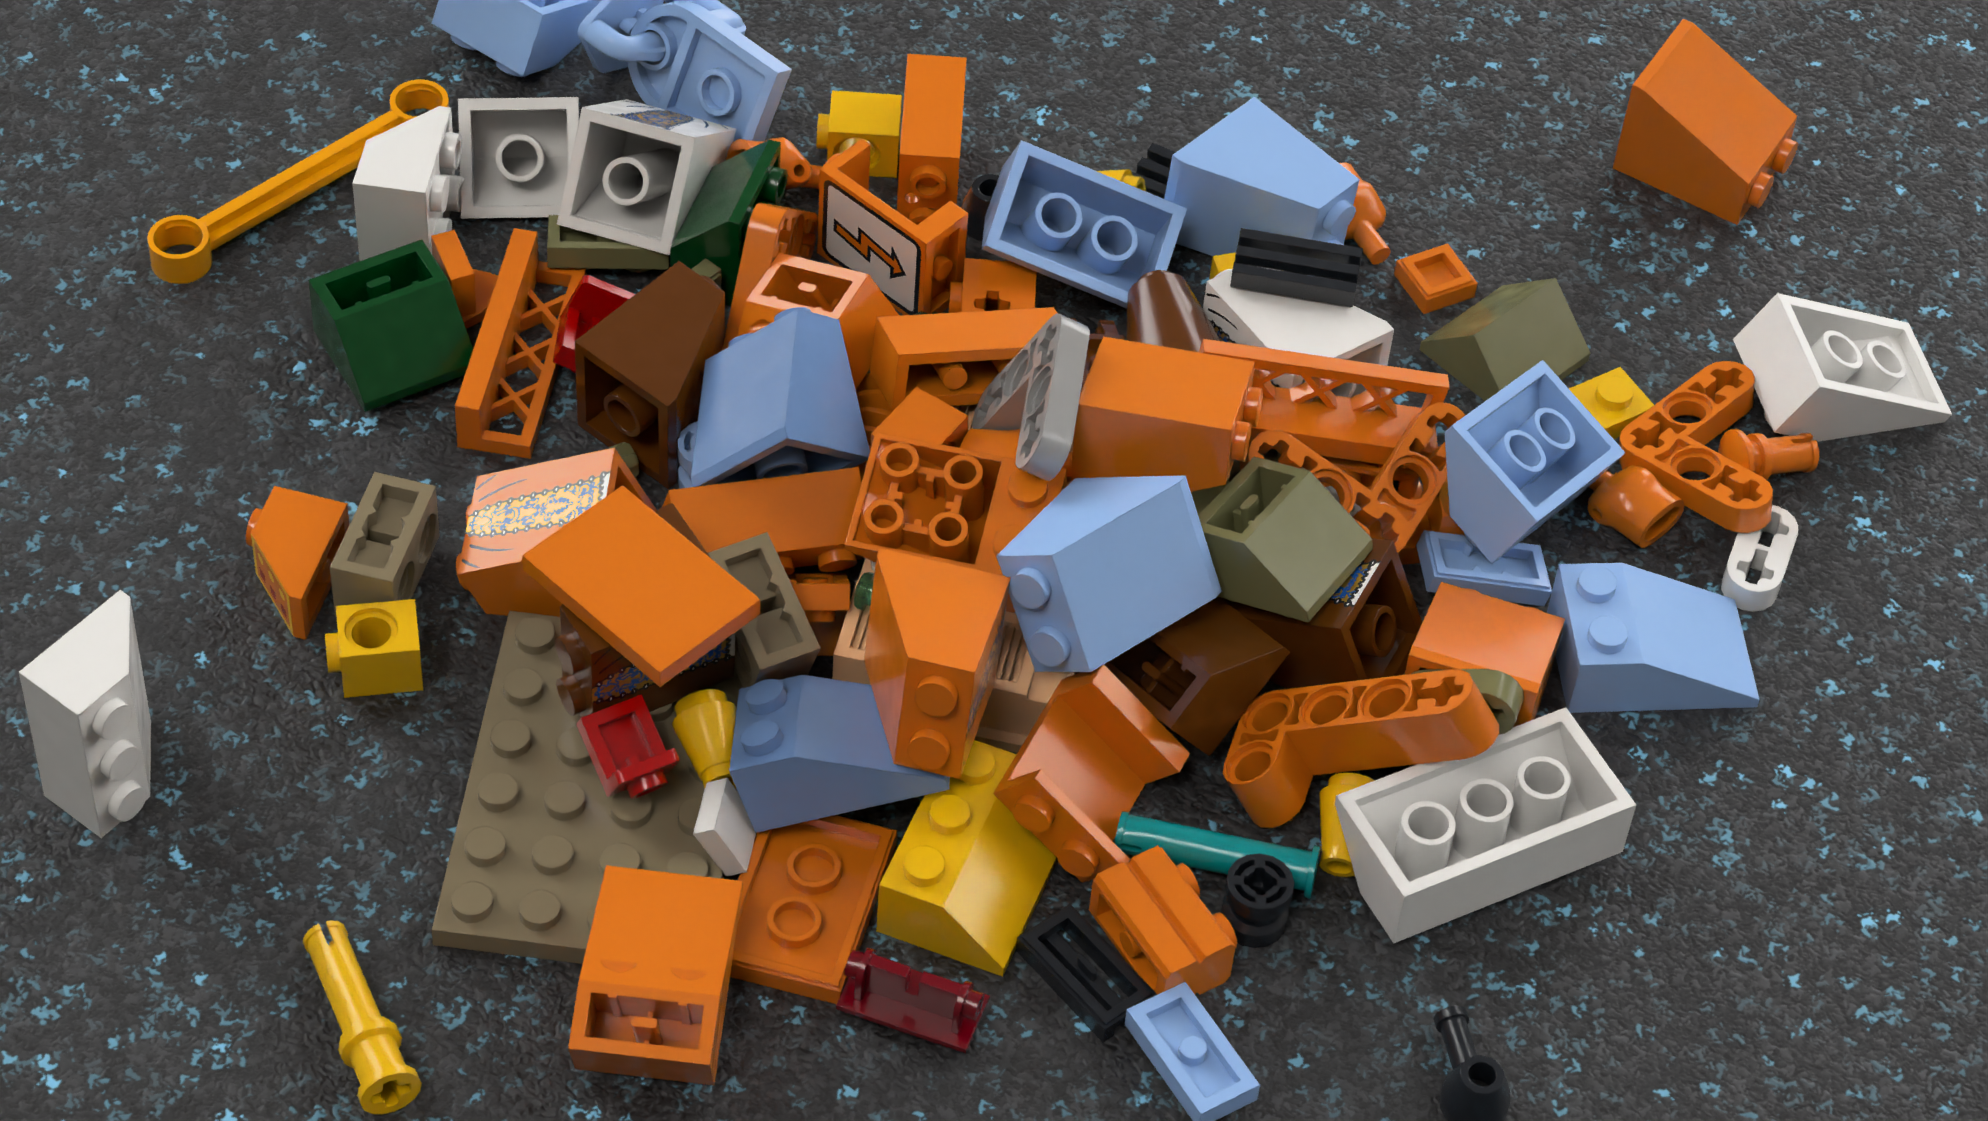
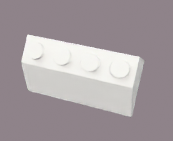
[1335,707,1636,943]

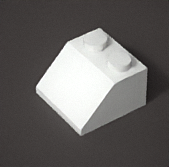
[458,97,579,219]

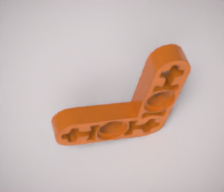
[722,203,818,350]
[1619,361,1773,533]
[1240,402,1465,553]

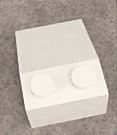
[1733,293,1952,442]

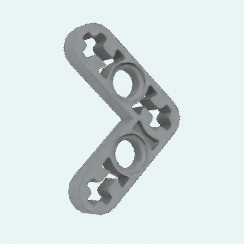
[972,314,1090,481]

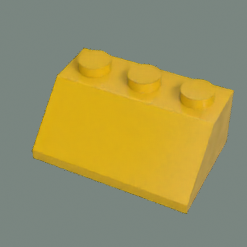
[876,740,1058,977]

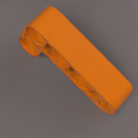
[1223,669,1499,828]

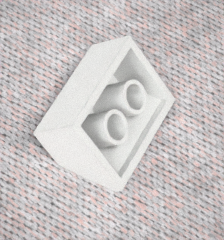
[19,590,151,838]

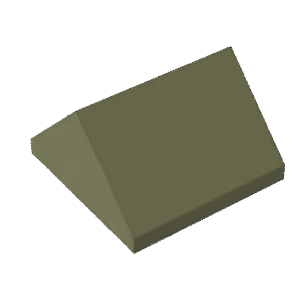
[1419,278,1590,401]

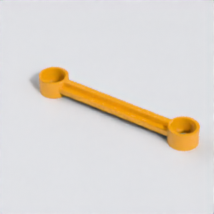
[147,79,449,284]

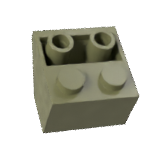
[1198,456,1373,622]

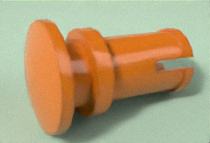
[1718,429,1819,480]

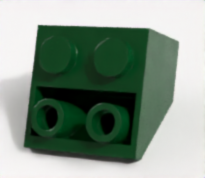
[670,139,788,306]
[308,239,473,412]

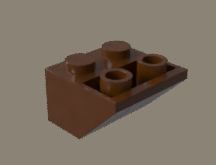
[1104,597,1290,757]

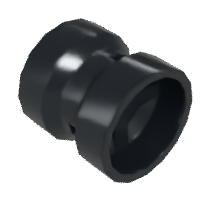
[1221,853,1294,948]

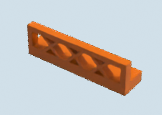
[455,228,586,459]
[1199,339,1449,465]

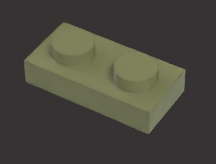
[547,215,669,273]

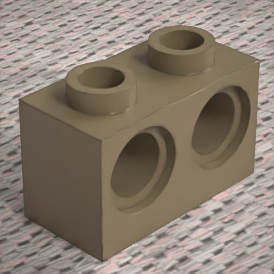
[330,472,440,617]
[708,532,821,688]

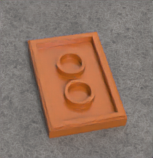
[522,485,760,687]
[730,815,897,1004]

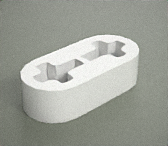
[1721,505,1798,612]

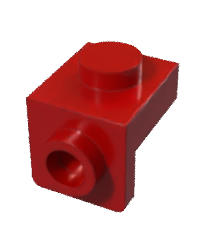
[553,275,635,373]
[576,694,680,799]

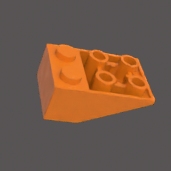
[737,252,899,389]
[845,432,1067,613]
[568,865,743,1085]

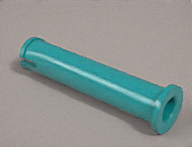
[1115,811,1321,899]

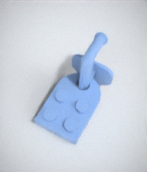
[578,0,792,141]

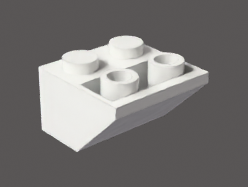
[352,106,464,261]

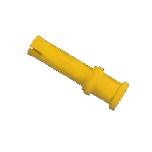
[303,920,422,1115]

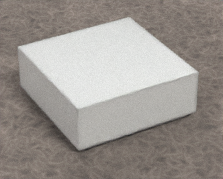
[693,778,756,876]

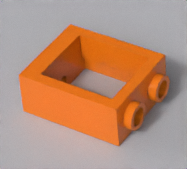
[897,54,967,225]

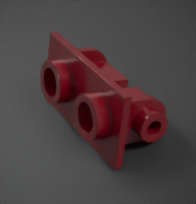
[836,948,990,1053]

